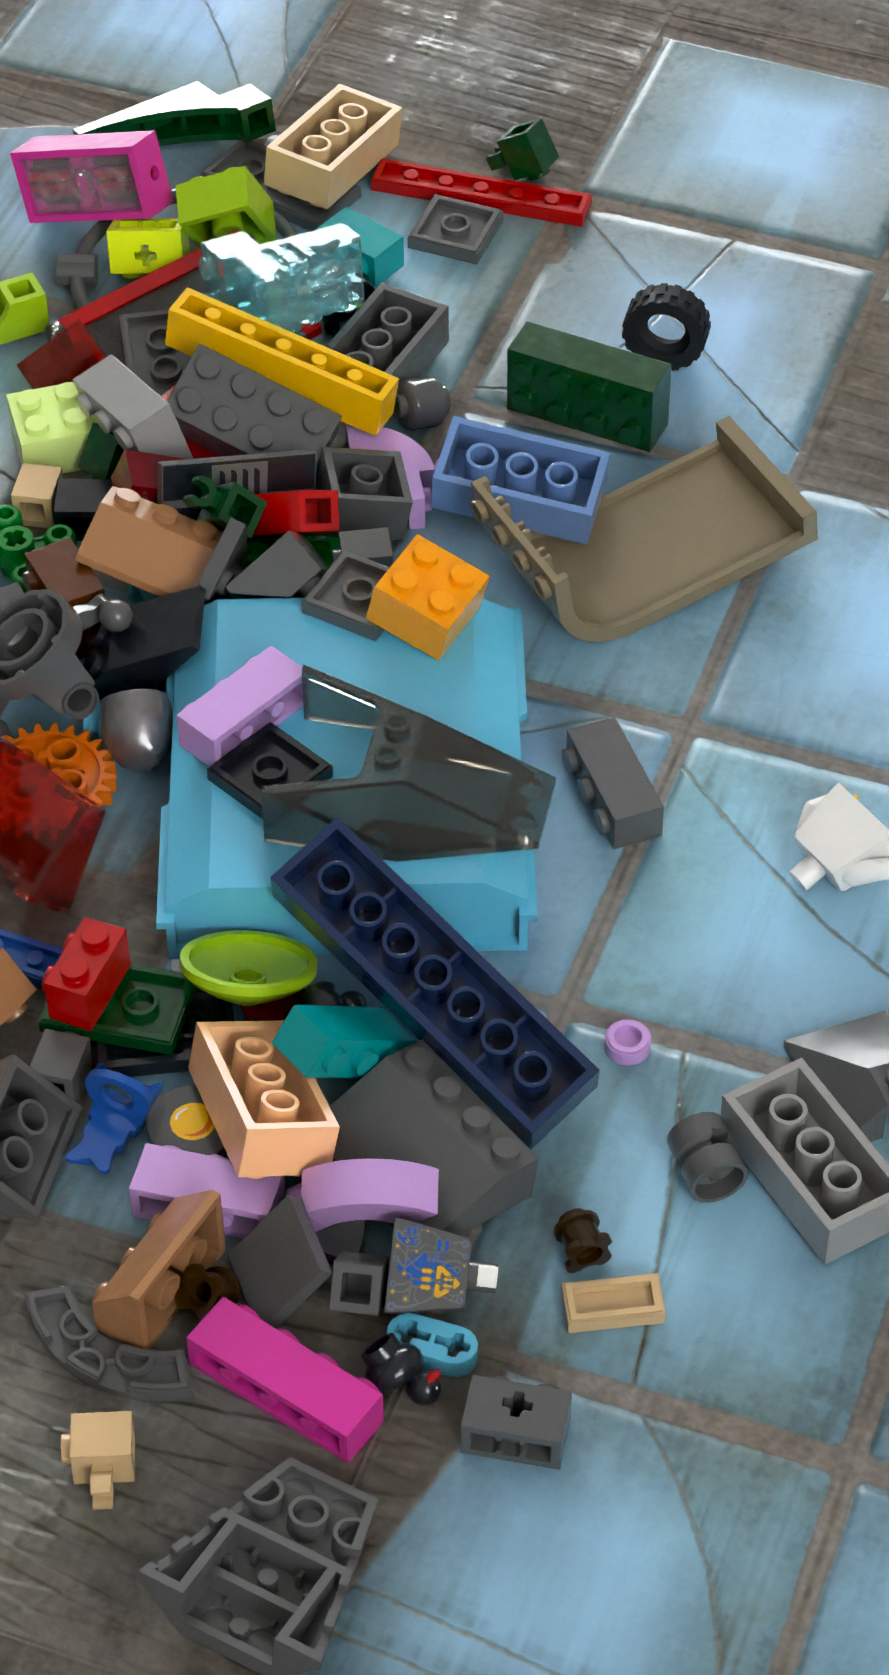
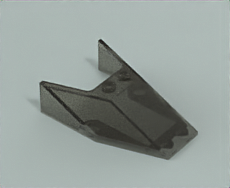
[261,664,556,862]

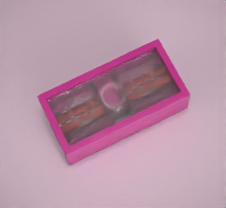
[10,130,174,223]

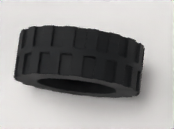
[622,283,711,371]

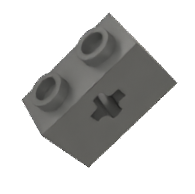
[461,1375,572,1470]

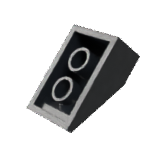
[83,585,206,700]

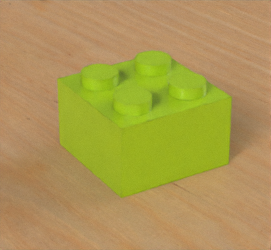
[176,166,277,248]

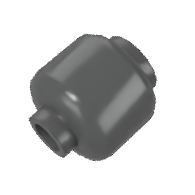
[392,376,451,430]

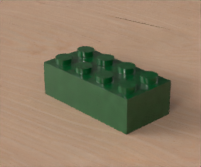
[507,321,672,452]

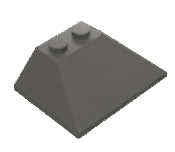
[784,1010,889,1142]

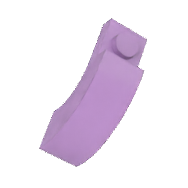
[345,425,435,530]
[286,1158,439,1232]

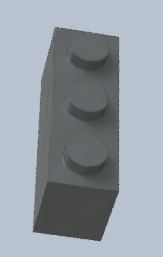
[562,717,664,849]

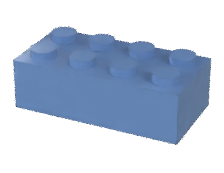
[431,416,610,545]

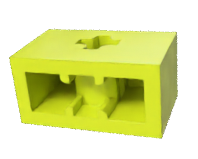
[106,218,190,279]

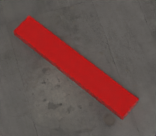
[371,158,592,227]

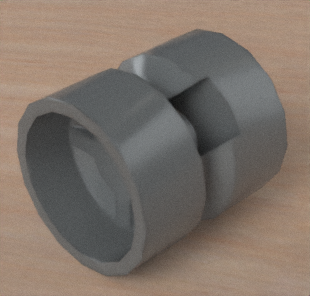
[667,1112,748,1203]

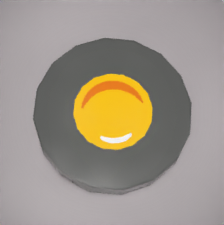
[146,1084,228,1157]

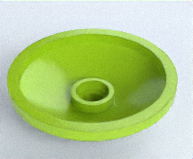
[179,930,318,1006]

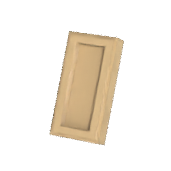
[561,1273,666,1333]

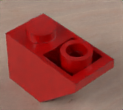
[252,490,340,537]

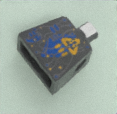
[384,1218,498,1316]

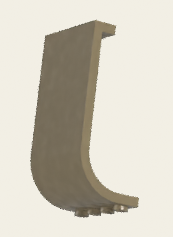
[470,416,818,642]

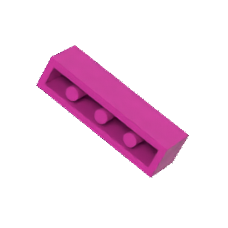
[186,1297,384,1464]

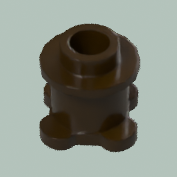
[553,1208,612,1273]
[175,1263,240,1321]

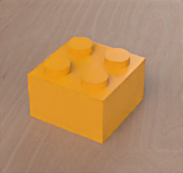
[366,534,490,661]

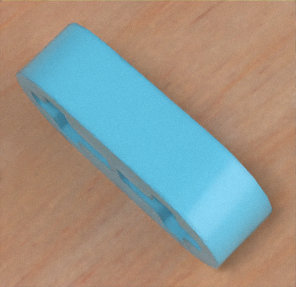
[387,1313,478,1377]

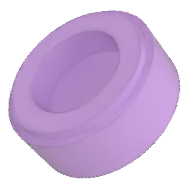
[605,1019,651,1066]

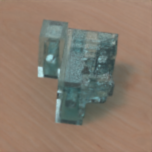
[199,223,365,334]

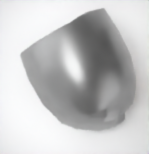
[101,689,173,771]

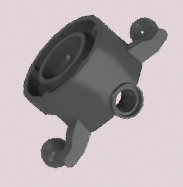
[0,589,133,747]

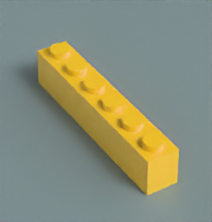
[165,287,399,436]

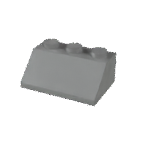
[72,354,194,459]

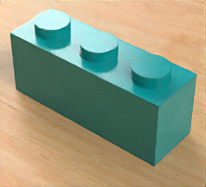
[272,1005,417,1078]

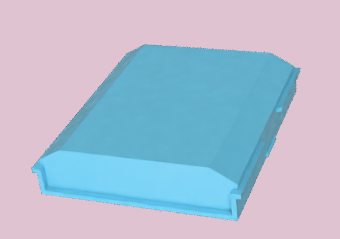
[156,598,537,958]

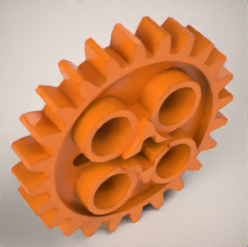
[0,722,117,840]

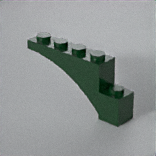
[73,81,276,146]

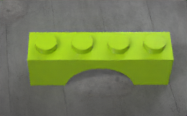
[0,272,50,345]

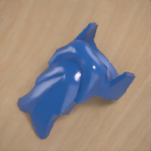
[65,1063,163,1174]

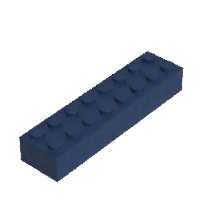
[270,817,600,1149]

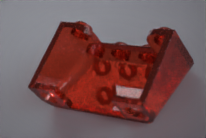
[0,735,106,912]

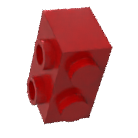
[42,917,131,1031]

